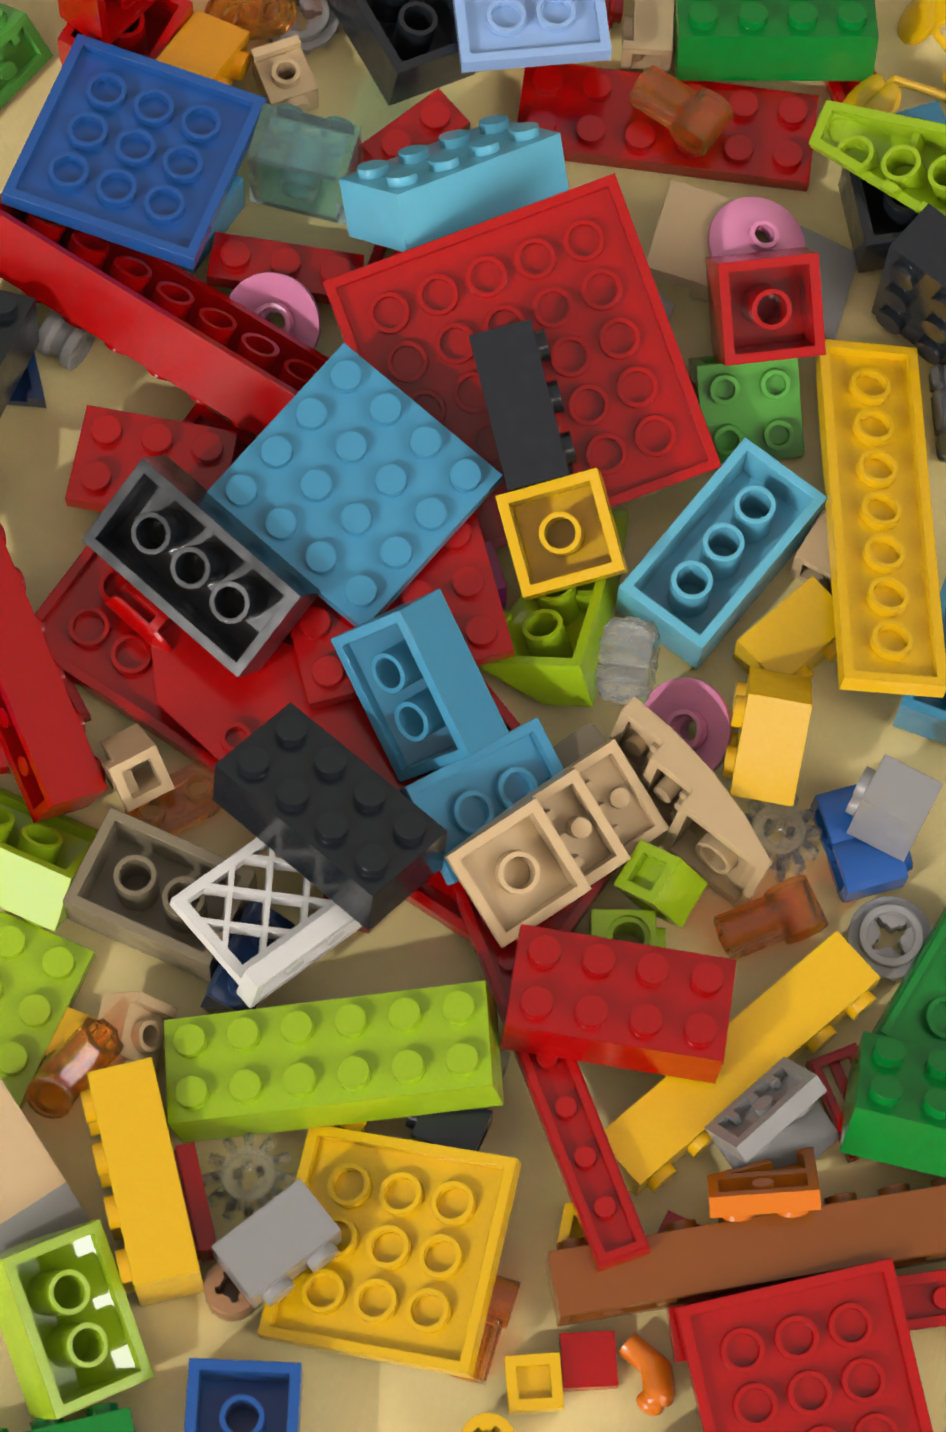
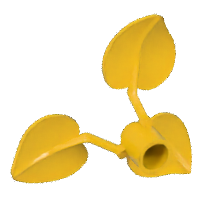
[843,0,946,114]

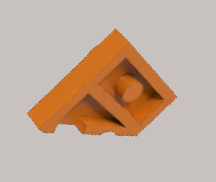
[707,1147,821,1222]

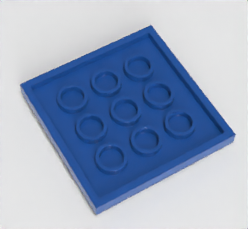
[1,33,267,270]

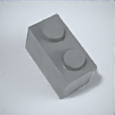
[845,754,943,862]
[211,1178,342,1309]

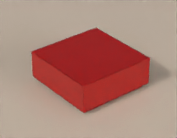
[559,1331,618,1392]

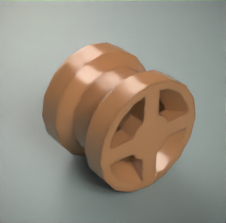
[204,1263,256,1322]

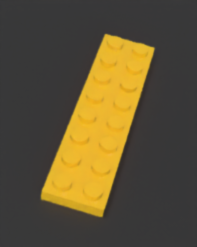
[814,339,946,698]

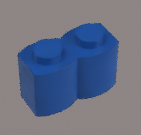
[810,784,913,903]

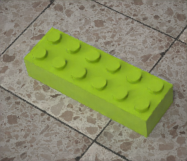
[164,980,504,1143]

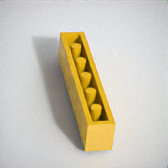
[604,931,881,1197]

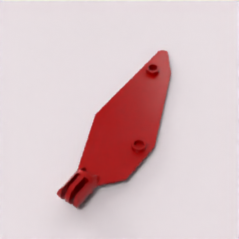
[105,581,439,790]

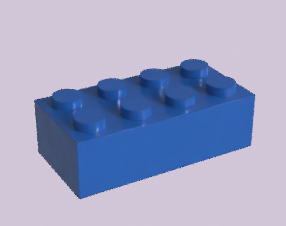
[184,1358,303,1432]

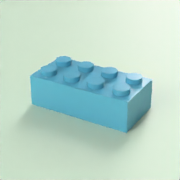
[339,115,569,252]
[615,437,828,670]

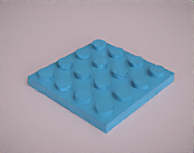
[207,343,503,627]

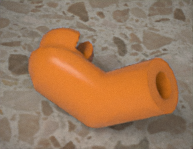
[617,1332,675,1416]

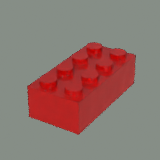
[500,924,737,1084]

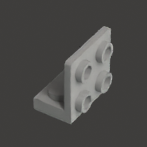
[704,1057,839,1170]

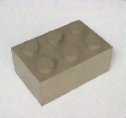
[62,807,258,982]

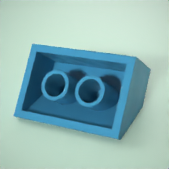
[330,588,509,783]

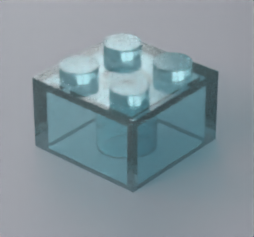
[247,103,362,225]

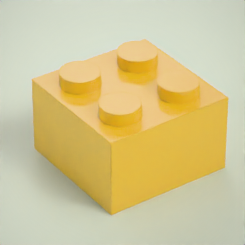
[495,468,628,600]
[721,667,812,807]

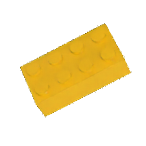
[80,1057,204,1307]

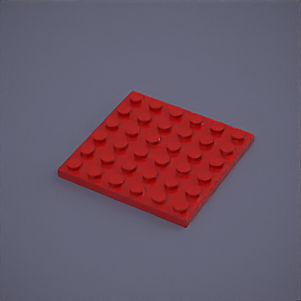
[323,173,722,550]

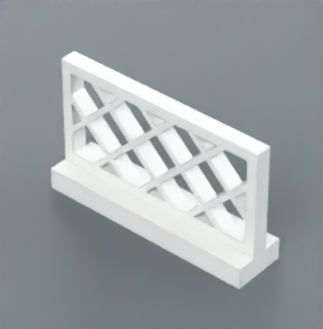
[169,838,362,1009]

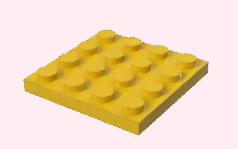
[257,1126,522,1379]

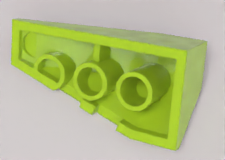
[809,100,946,216]
[481,510,629,707]

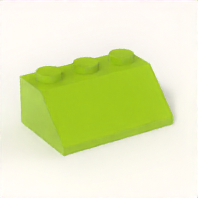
[0,788,98,931]
[0,1219,154,1420]

